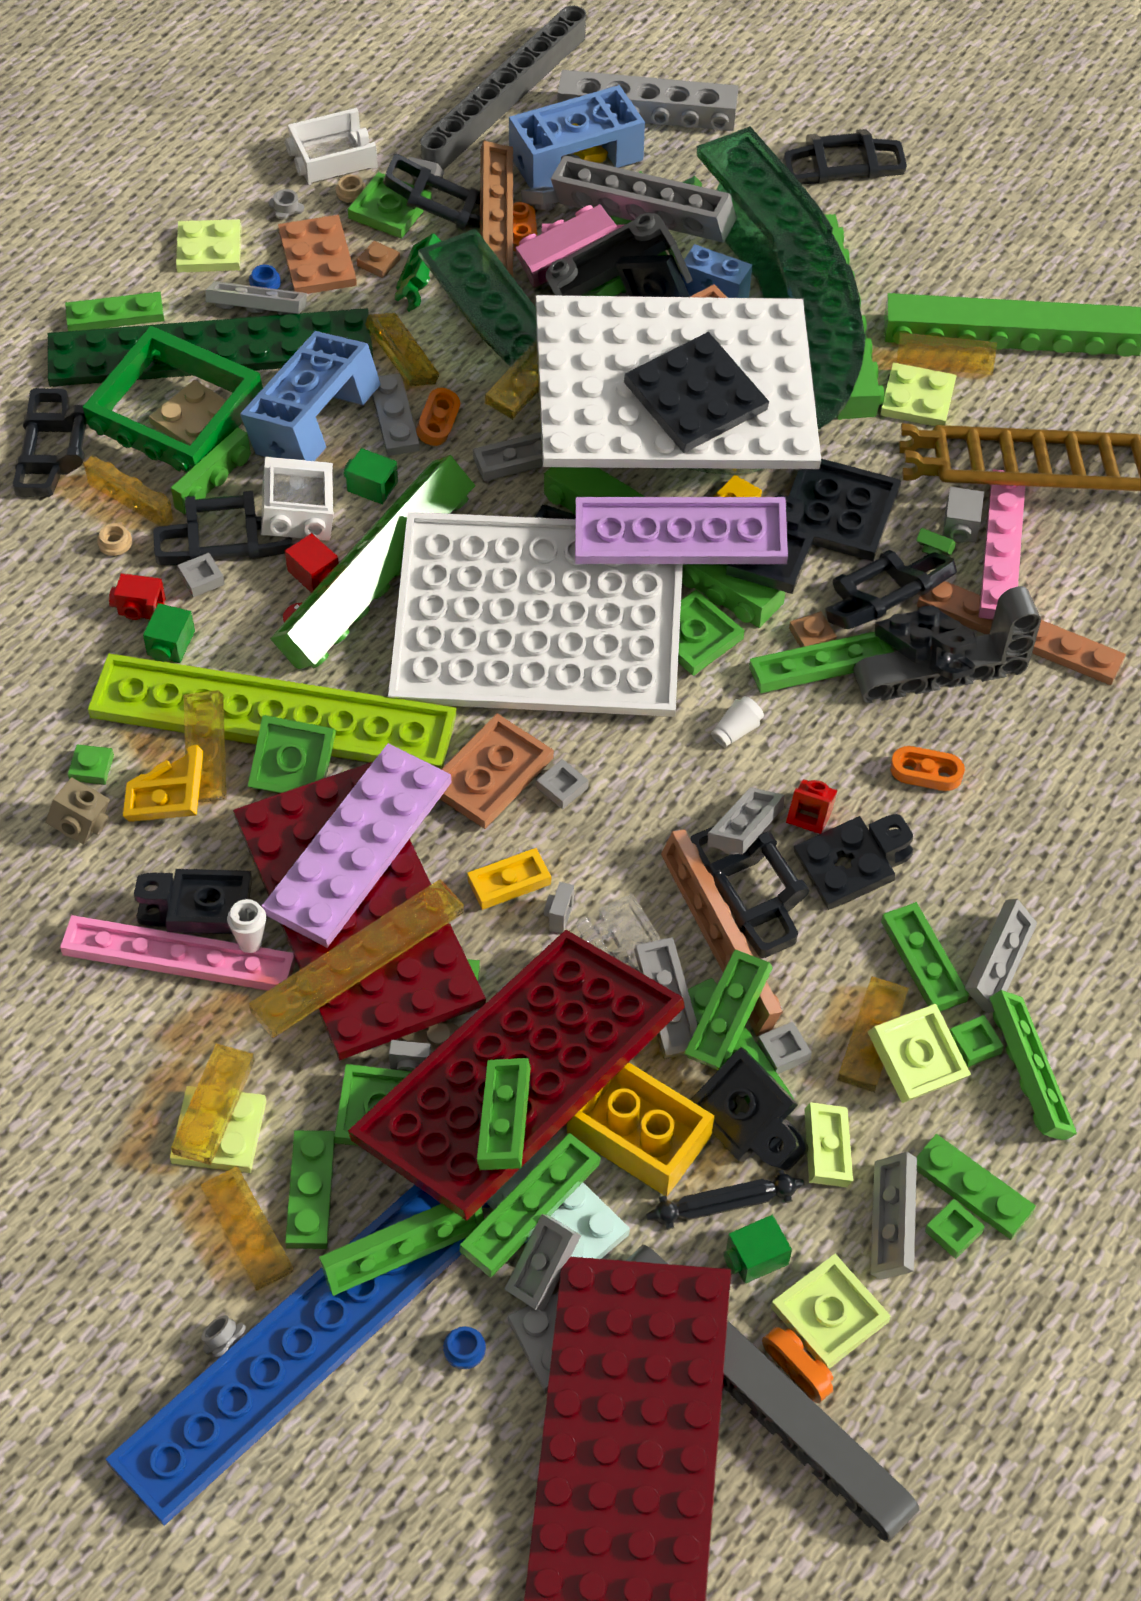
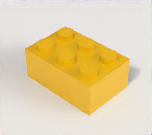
[567,1063,714,1196]

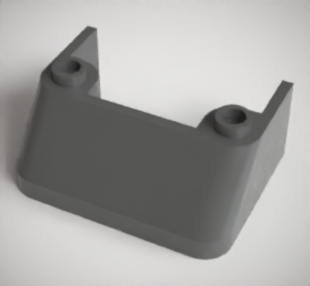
[546,213,693,296]

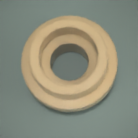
[336,174,366,203]
[97,523,132,556]

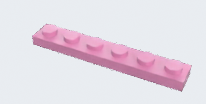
[979,469,1025,619]
[60,915,296,994]

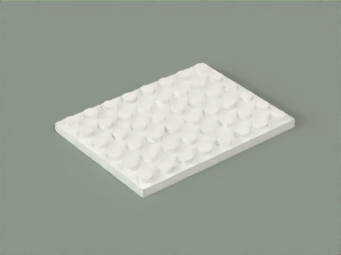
[535,295,821,469]
[388,512,683,717]

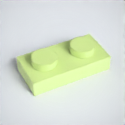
[804,1102,853,1188]

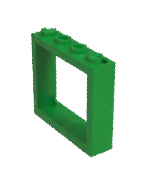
[83,326,263,472]

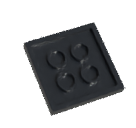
[624,332,769,453]
[786,458,901,562]

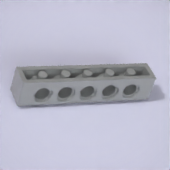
[557,70,739,131]
[551,155,737,243]

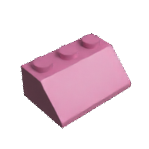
[516,205,618,288]

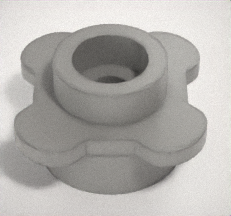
[269,189,304,219]
[201,1315,246,1357]

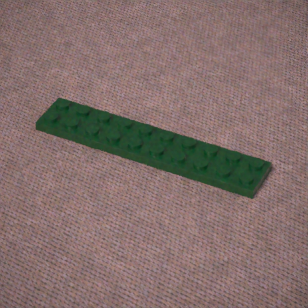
[48,308,374,387]

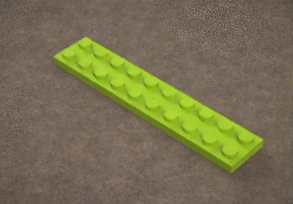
[88,653,456,769]

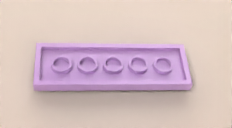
[575,497,788,564]
[262,743,451,948]

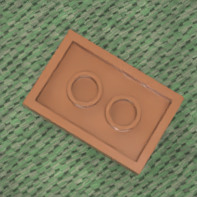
[278,215,357,294]
[440,713,554,829]

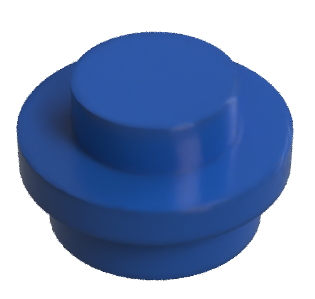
[249,265,281,289]
[443,1327,486,1369]

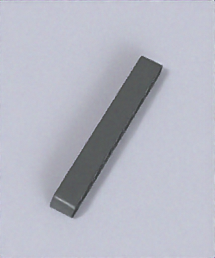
[421,5,586,170]
[625,1245,919,1542]

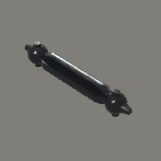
[646,1169,805,1230]

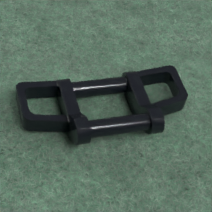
[783,129,907,186]
[383,154,480,231]
[13,388,87,497]
[153,490,293,565]
[825,550,957,629]
[690,826,810,958]

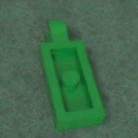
[395,233,442,312]

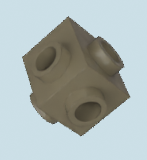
[45,777,110,845]

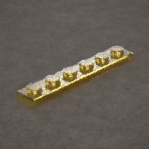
[249,879,464,1038]

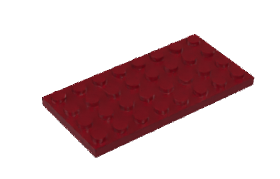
[233,762,486,1061]
[348,930,685,1221]
[524,1256,731,1601]

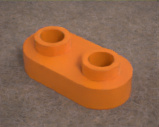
[513,202,537,252]
[416,388,460,446]
[890,746,965,791]
[762,1327,833,1403]

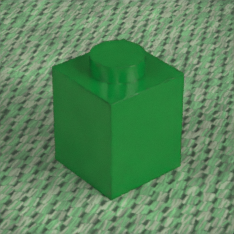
[344,448,398,505]
[143,603,195,663]
[723,1214,792,1284]

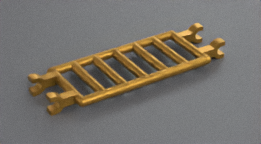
[899,423,1141,491]

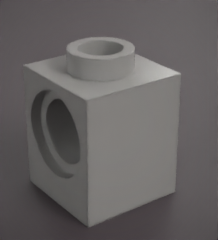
[942,487,984,543]

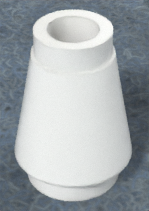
[711,696,764,748]
[227,899,266,953]

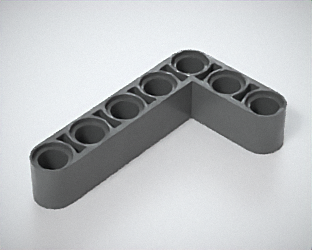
[853,586,1041,703]

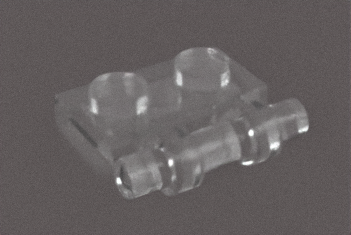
[575,894,661,972]

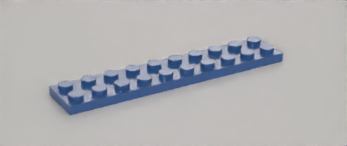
[105,1185,467,1526]

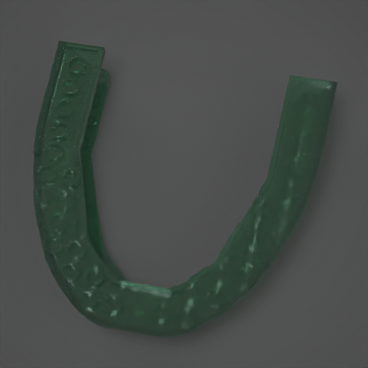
[418,126,866,475]

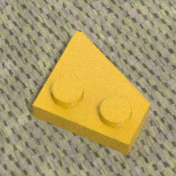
[123,745,203,822]

